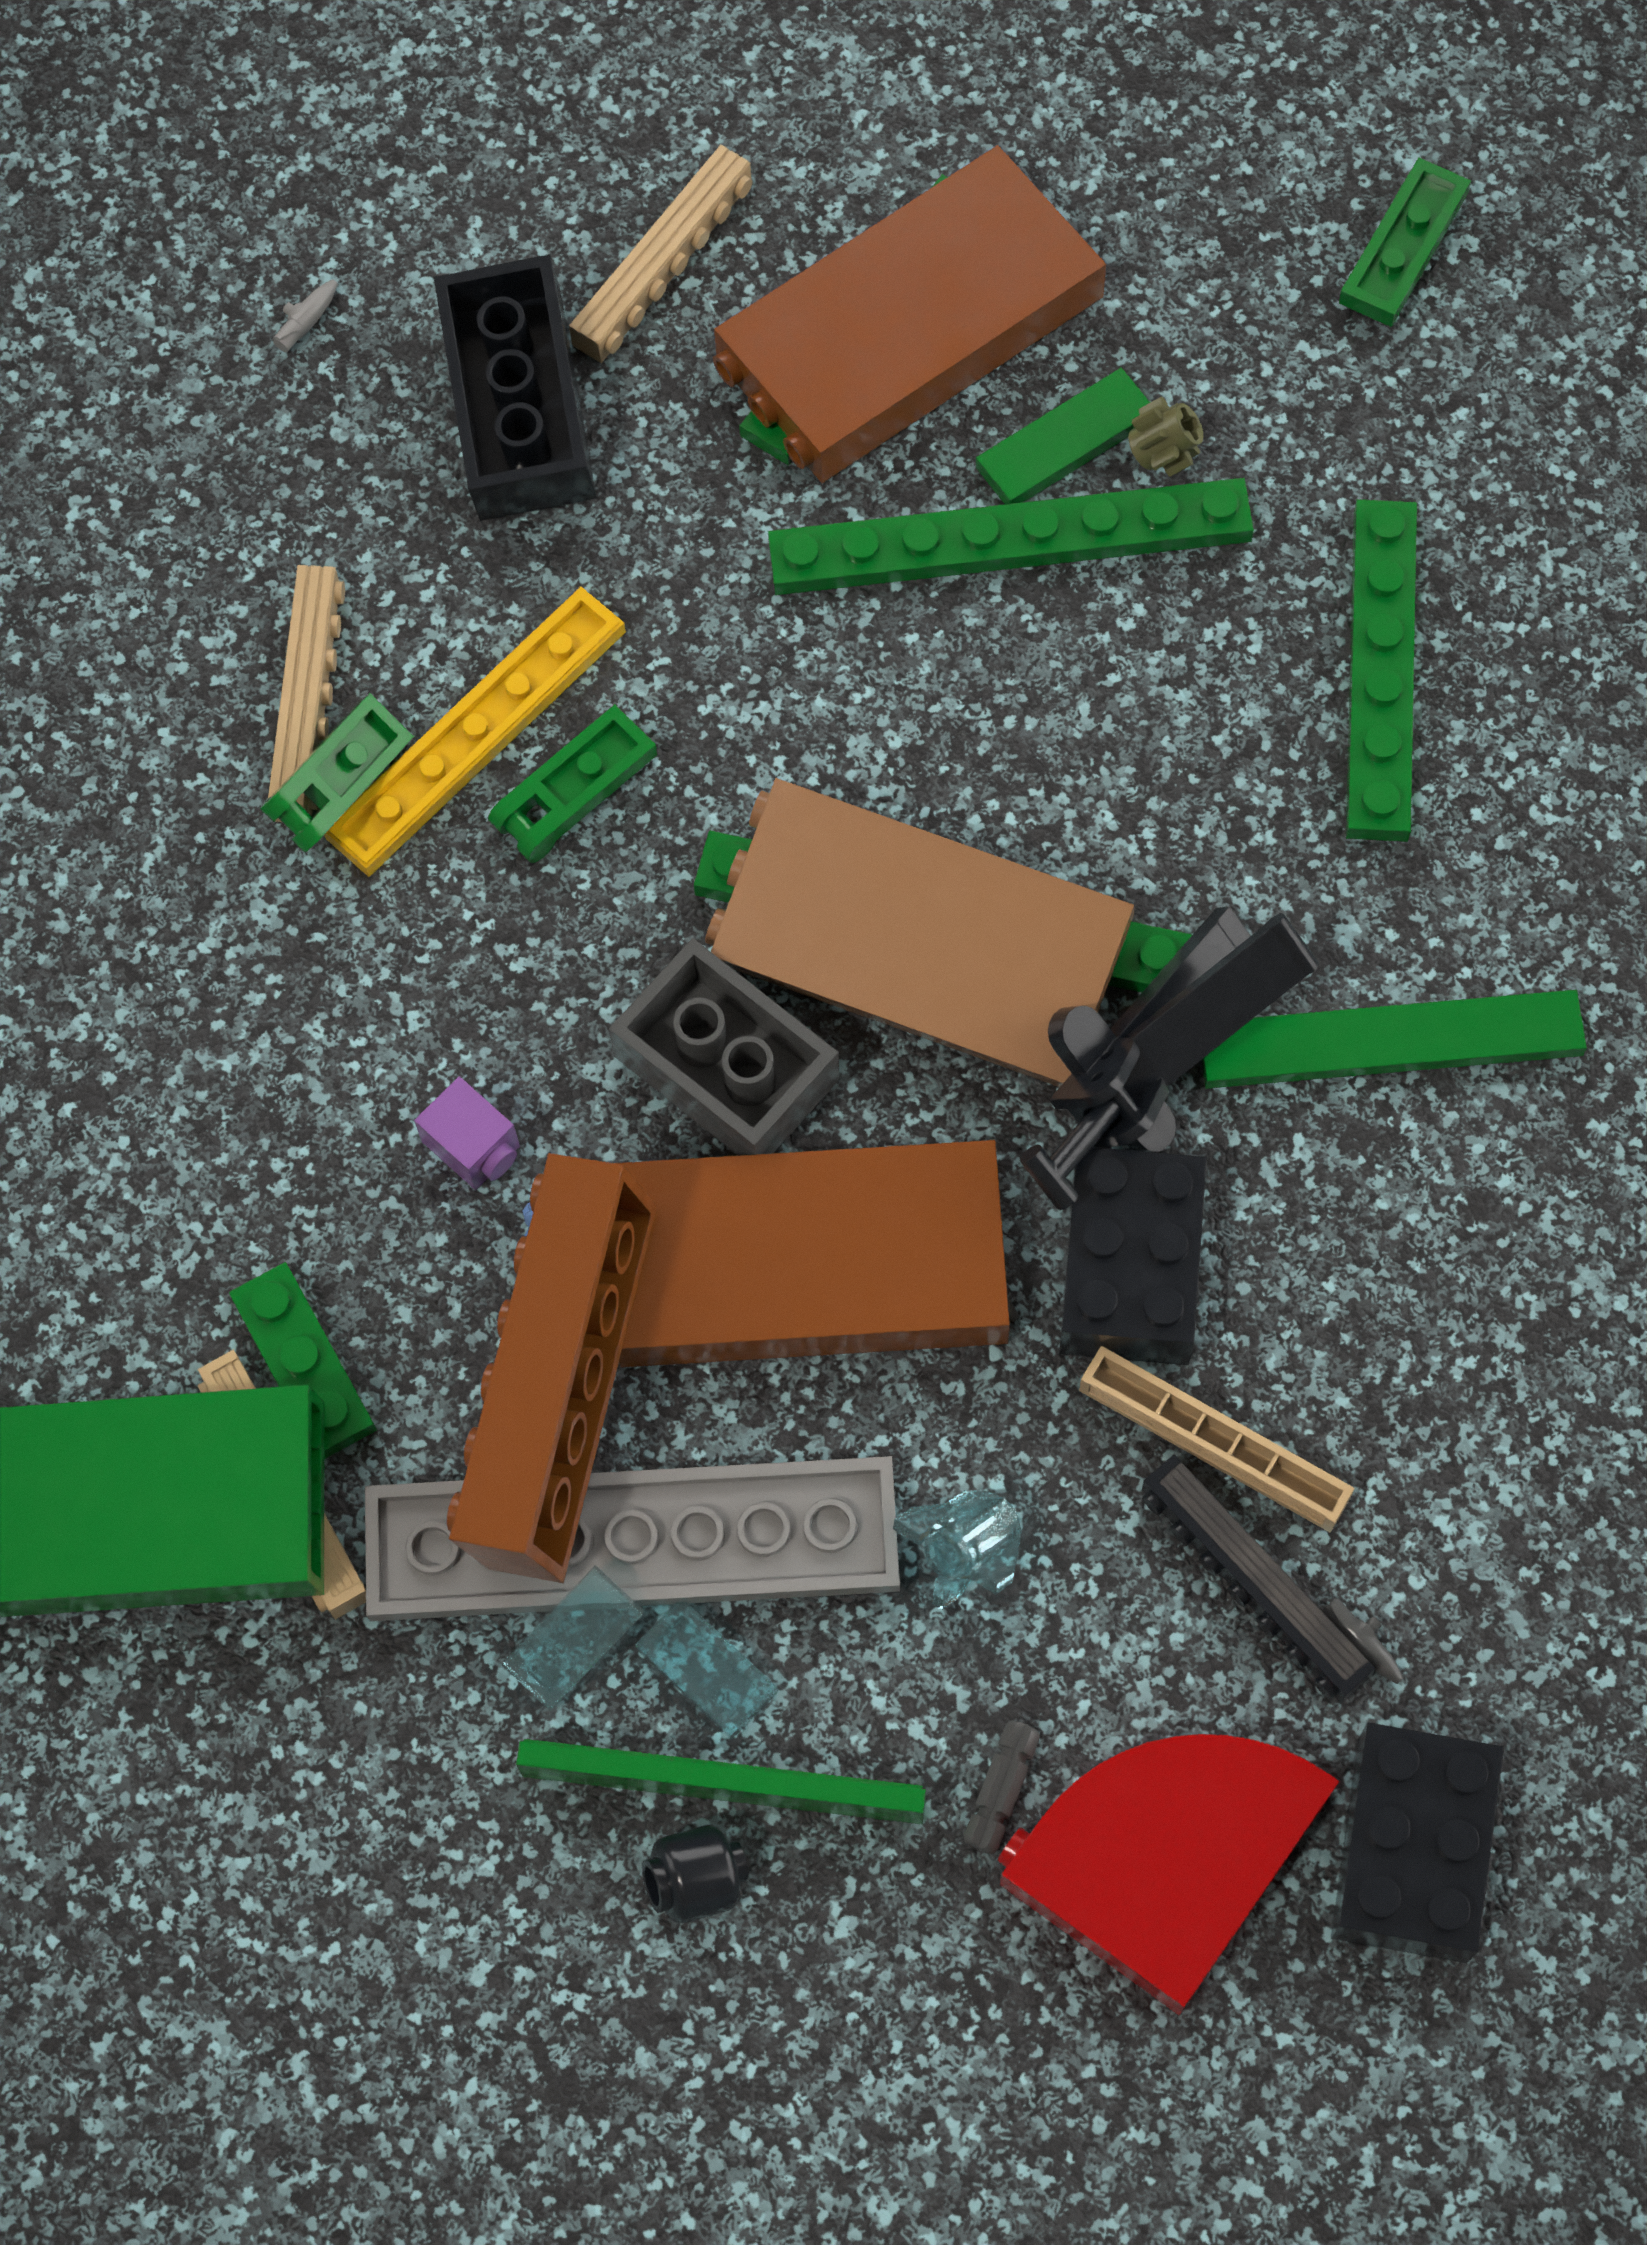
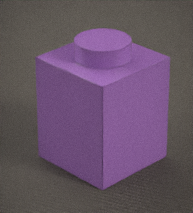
[414,1076,520,1190]

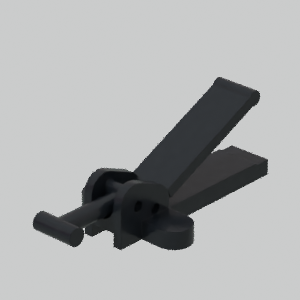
[1020,907,1319,1210]

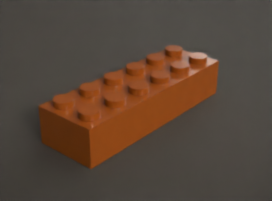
[447,1153,657,1584]

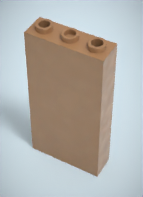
[705,778,1134,1087]

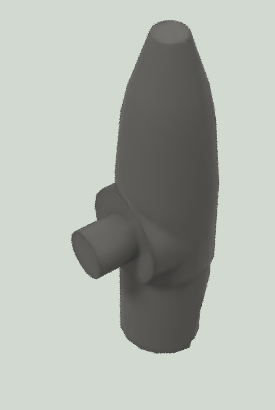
[1322,1598,1404,1684]

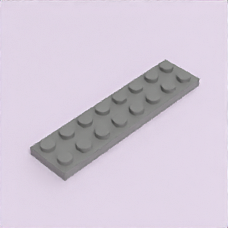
[365,1456,900,1621]

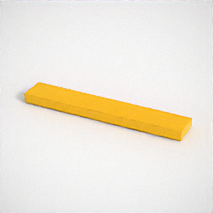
[324,587,626,877]

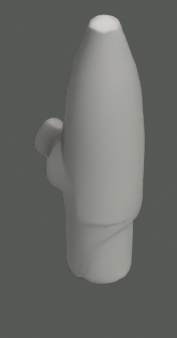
[273,279,338,353]

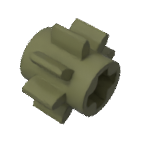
[1128,396,1204,477]

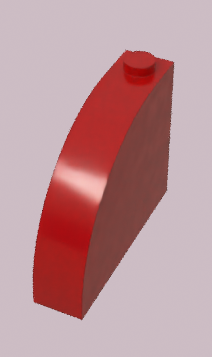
[997,1734,1339,2015]

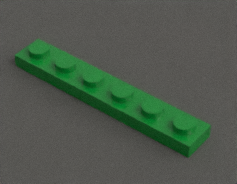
[1346,499,1417,842]

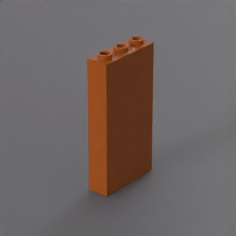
[713,145,1106,483]
[615,1140,1010,1368]

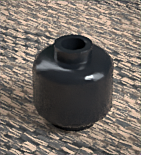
[642,1825,749,1923]

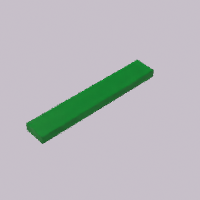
[1202,989,1587,1089]
[516,1739,926,1824]

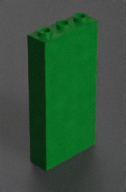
[0,1385,325,1617]

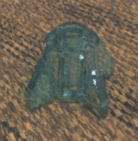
[893,1490,1022,1610]

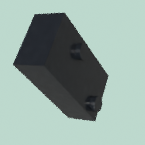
[433,254,597,521]

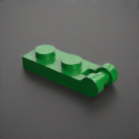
[260,693,414,853]
[488,704,657,863]

